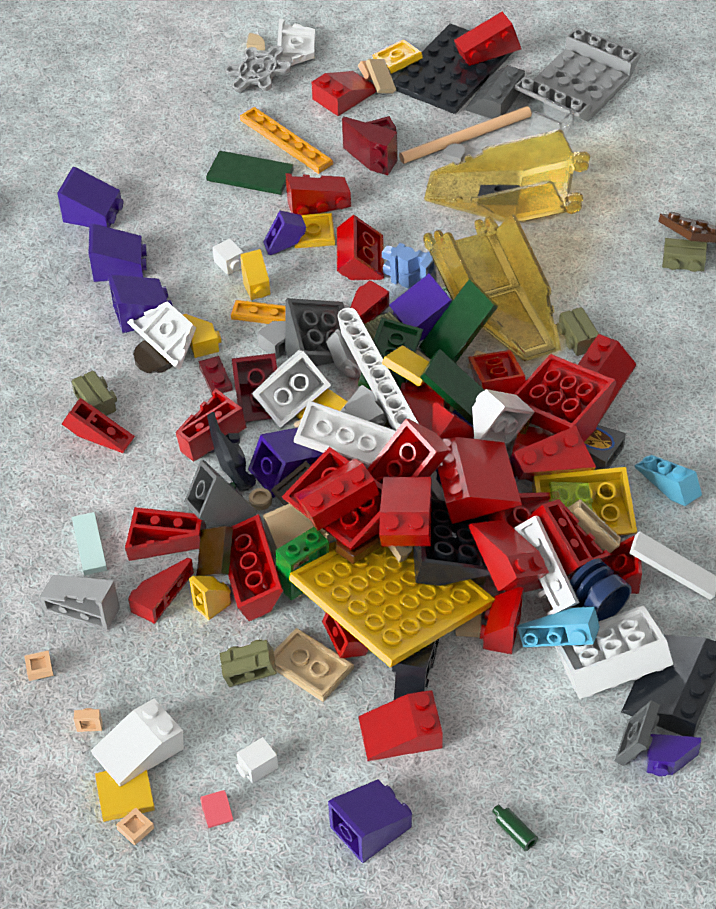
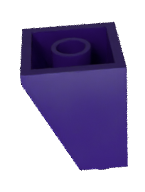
[57,167,124,228]
[88,224,147,282]
[389,273,452,341]
[108,275,173,333]
[248,428,323,498]
[328,779,412,863]

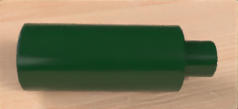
[492,804,538,851]

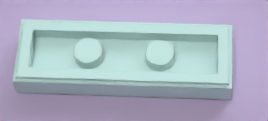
[72,512,107,576]

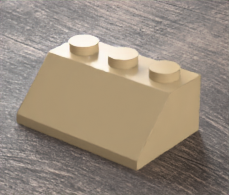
[263,504,335,558]

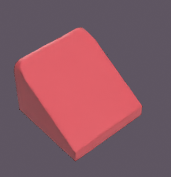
[200,790,233,828]

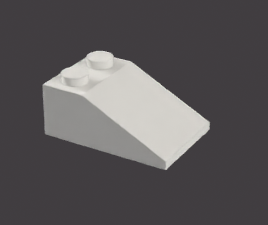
[252,350,331,428]
[92,698,184,786]

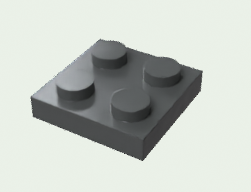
[614,700,660,766]

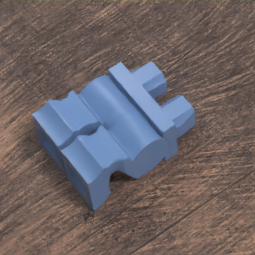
[382,243,437,288]

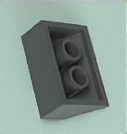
[466,65,525,119]

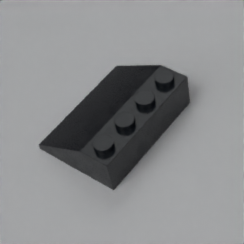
[413,499,490,586]
[621,635,716,737]

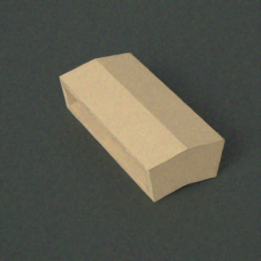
[568,499,621,553]

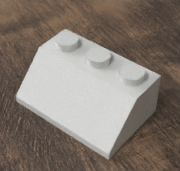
[472,389,535,447]

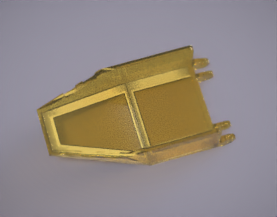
[424,129,590,224]
[423,215,561,362]

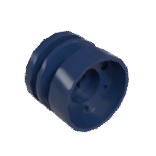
[570,558,632,622]

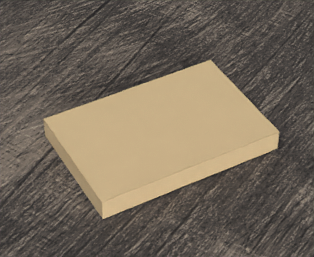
[274,628,354,702]

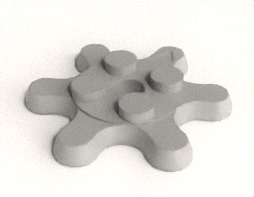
[225,46,291,93]

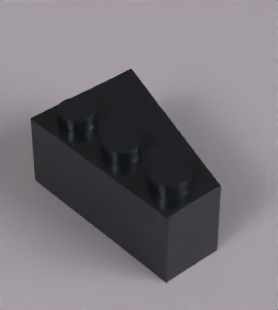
[392,639,439,700]

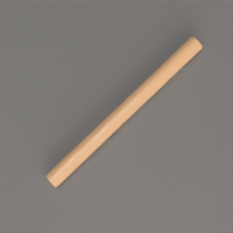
[399,106,532,164]

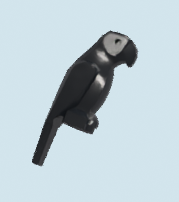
[207,412,256,491]

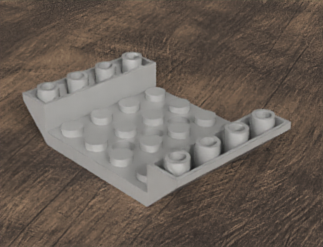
[514,27,641,122]

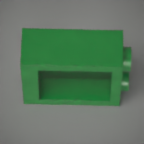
[276,527,329,601]

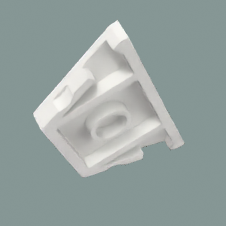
[277,19,315,66]
[127,302,196,370]

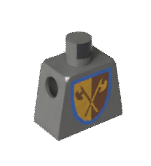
[584,425,626,470]

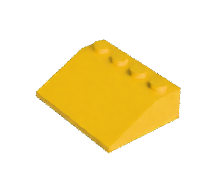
[531,467,637,536]

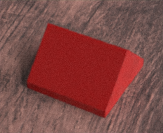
[432,402,474,440]
[604,535,642,594]

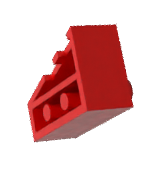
[454,11,522,66]
[285,173,351,215]
[175,388,247,462]
[509,426,596,480]
[527,499,611,578]
[125,507,206,561]

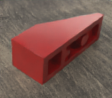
[350,280,389,323]
[61,398,135,453]
[128,558,194,624]

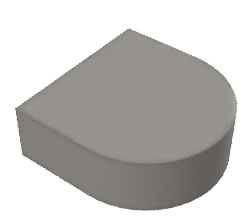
[443,143,465,164]

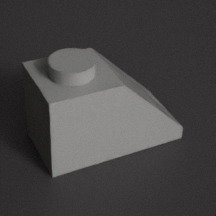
[257,321,286,359]
[326,329,362,380]

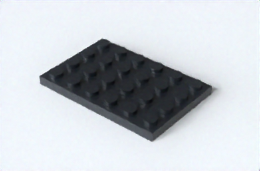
[393,23,513,114]

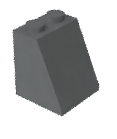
[184,460,257,527]

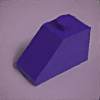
[263,210,306,255]
[647,734,701,776]

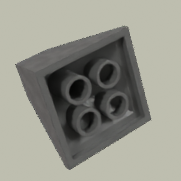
[285,298,344,366]

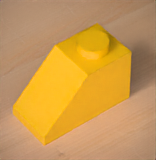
[240,249,271,300]
[182,314,222,358]
[189,576,231,620]

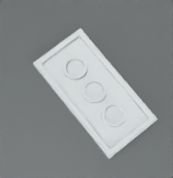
[294,400,396,468]

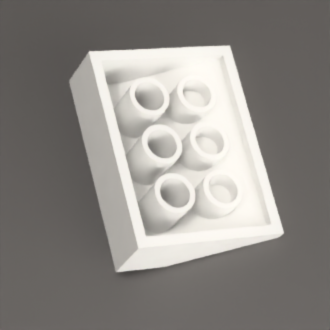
[555,605,673,699]

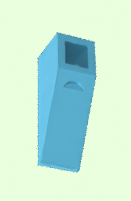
[634,455,702,506]
[517,607,600,647]

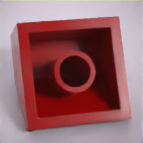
[480,587,524,655]

